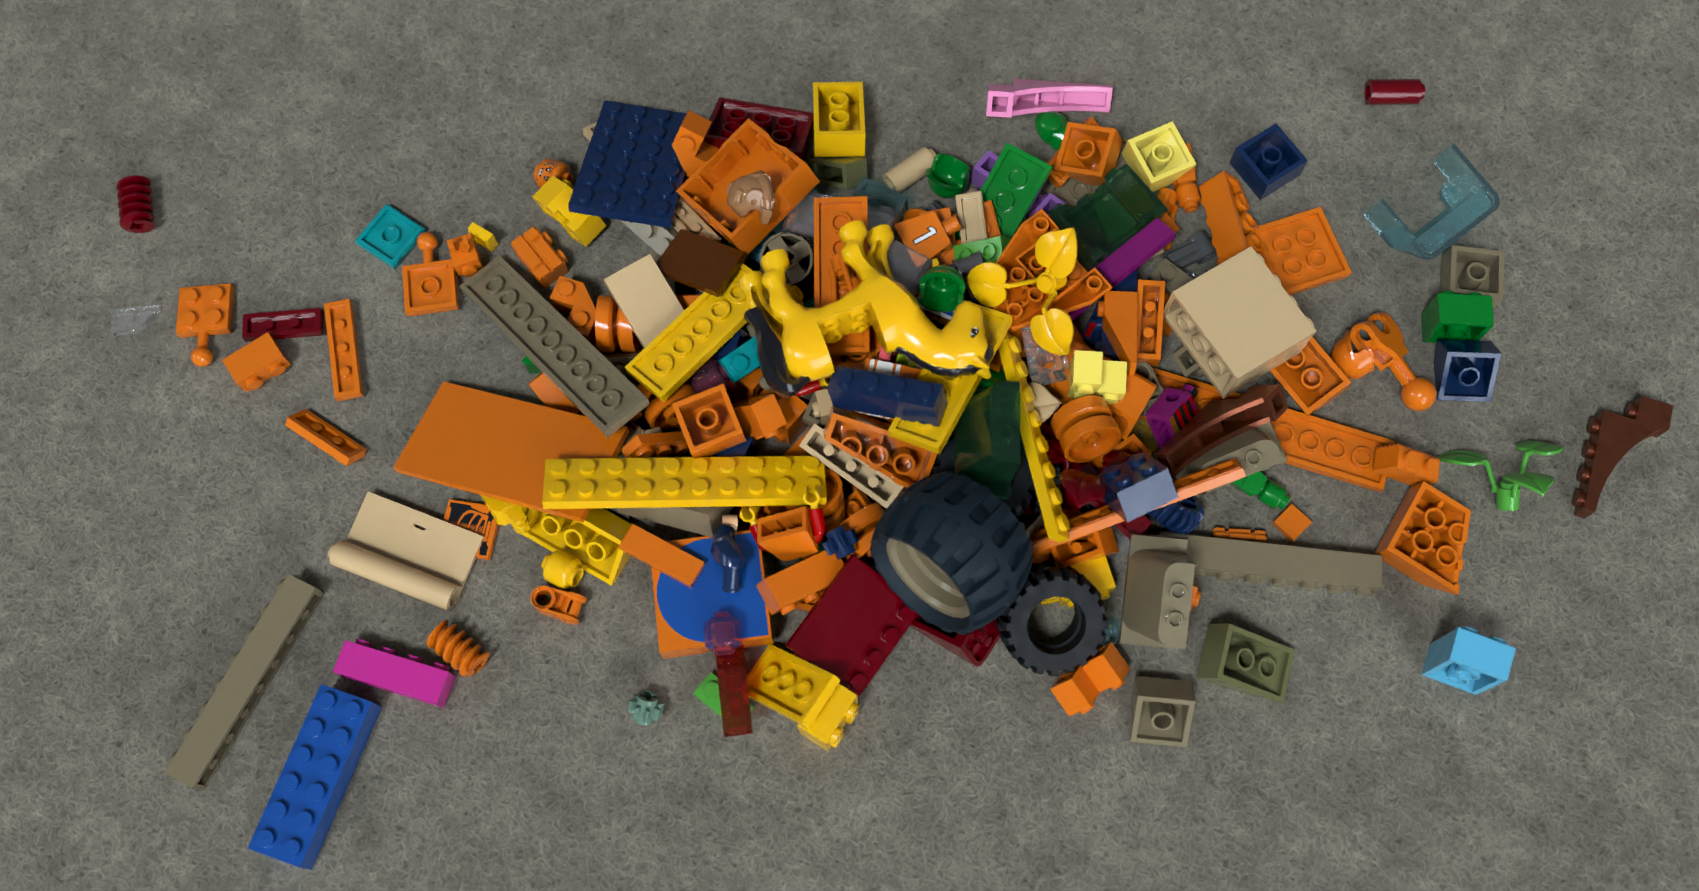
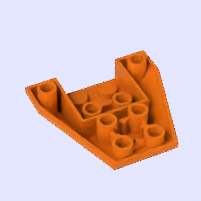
[990,209,1112,332]

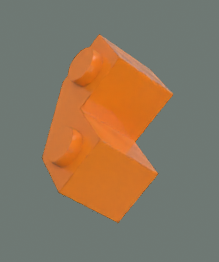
[672,110,719,177]
[550,275,596,346]
[1050,642,1130,716]

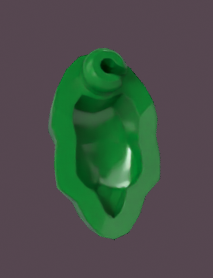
[1035,111,1072,151]

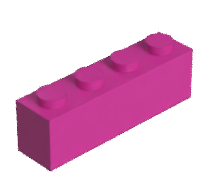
[333,639,456,708]

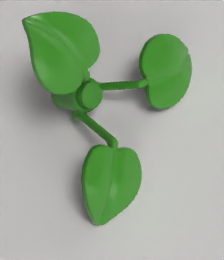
[1437,440,1564,511]

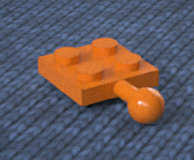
[402,232,459,317]
[176,283,234,367]

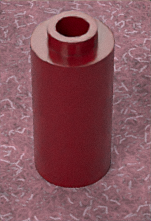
[1364,79,1425,105]

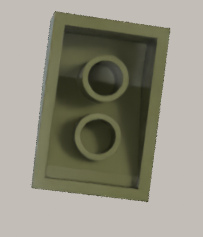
[1196,623,1295,703]

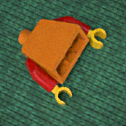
[740,485,826,561]

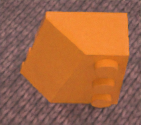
[1373,481,1471,595]

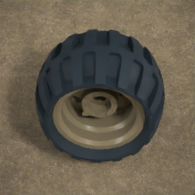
[870,471,1034,635]

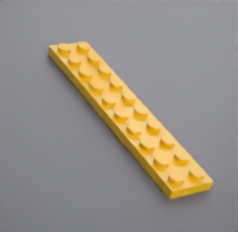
[542,456,827,509]

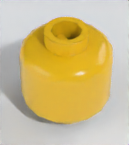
[541,549,584,590]

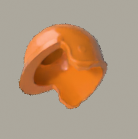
[1331,330,1374,379]

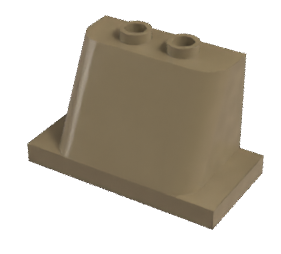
[1175,422,1287,498]
[1119,533,1195,649]

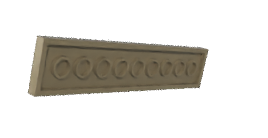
[459,255,650,438]

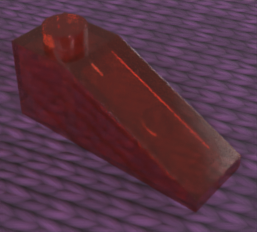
[715,644,753,737]

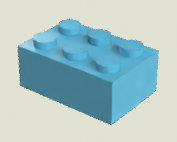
[1421,626,1516,695]

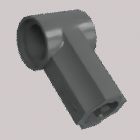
[1162,230,1217,270]

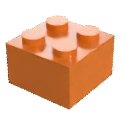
[672,384,746,459]

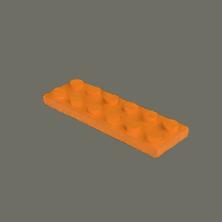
[814,196,870,356]

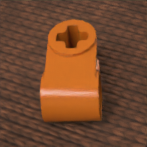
[530,585,587,625]

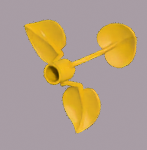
[967,227,1077,355]

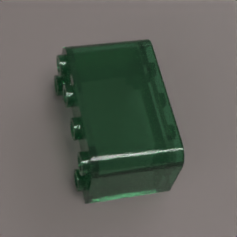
[1049,164,1168,272]

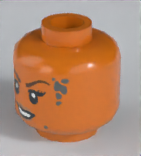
[534,159,573,188]

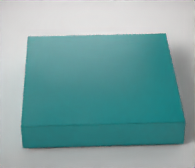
[354,203,427,270]

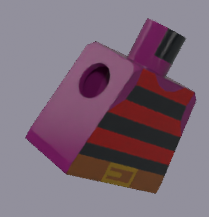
[1145,384,1198,448]

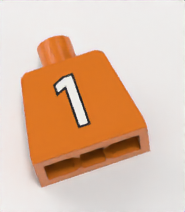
[894,211,962,273]

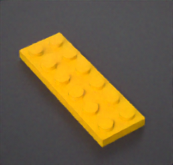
[625,264,769,403]
[888,300,1013,454]

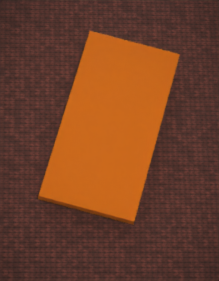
[393,381,630,523]

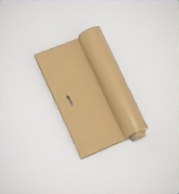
[328,491,484,611]

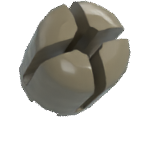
[760,232,813,287]

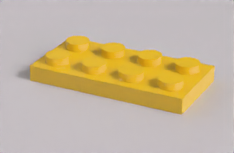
[738,644,841,729]

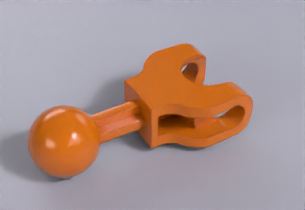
[1350,312,1437,411]

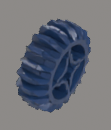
[1147,477,1204,535]

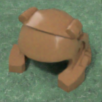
[726,170,775,225]

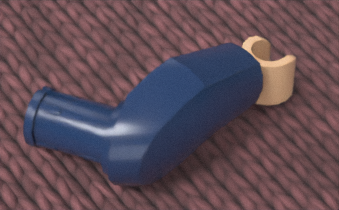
[711,515,745,593]

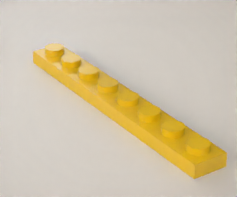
[998,332,1070,543]

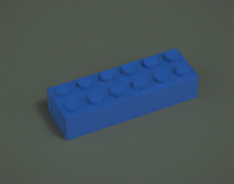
[247,684,382,870]

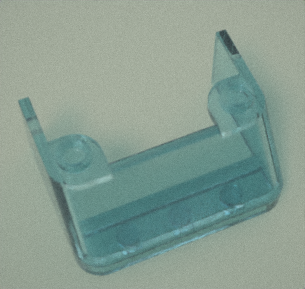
[1363,144,1500,260]

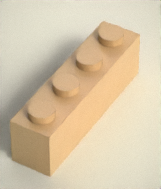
[799,423,907,508]

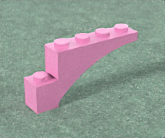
[986,78,1113,118]

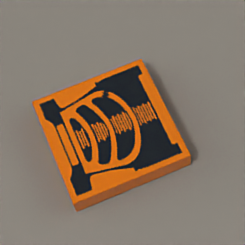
[443,499,499,561]

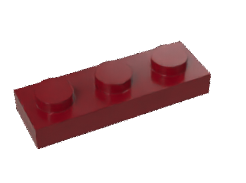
[242,308,324,342]

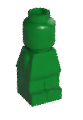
[1230,471,1291,510]

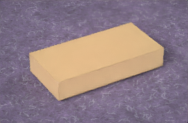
[955,191,988,244]

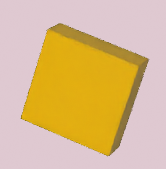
[467,222,499,252]

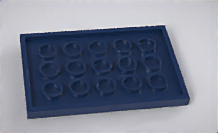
[568,100,687,228]

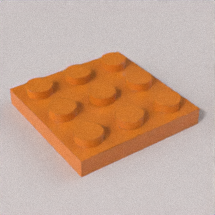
[1255,207,1352,295]

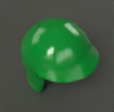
[925,153,971,199]
[919,265,966,312]

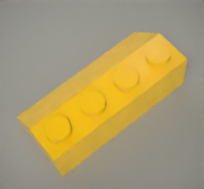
[522,508,632,586]

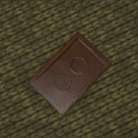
[656,229,747,297]

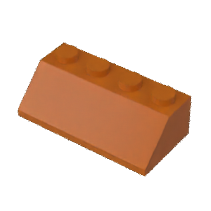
[1270,337,1351,416]
[1034,339,1157,440]

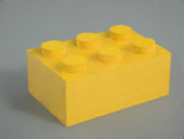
[813,82,865,157]

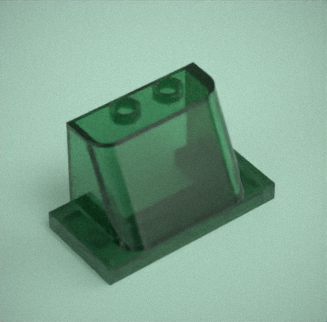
[954,381,1020,499]

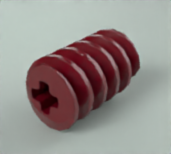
[117,175,154,233]

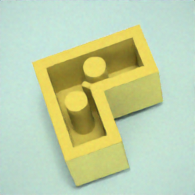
[1067,350,1127,404]

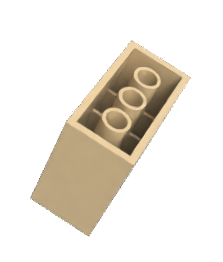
[1163,246,1316,399]

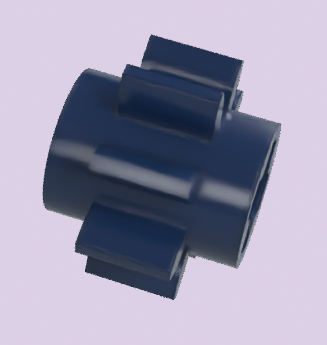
[822,525,859,560]

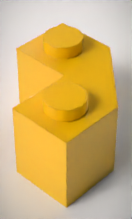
[532,176,606,247]

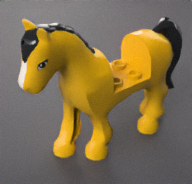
[738,220,994,398]

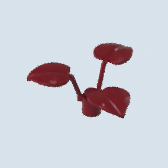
[1041,434,1132,511]

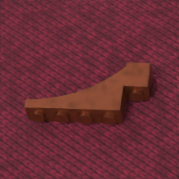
[1156,384,1288,478]
[1572,396,1674,519]

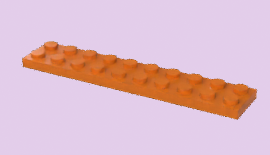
[1136,367,1395,493]

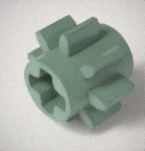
[627,690,664,725]

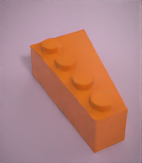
[1199,171,1277,274]

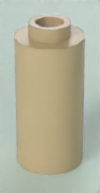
[882,147,936,195]

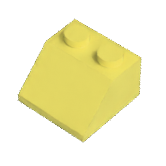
[1122,121,1196,194]

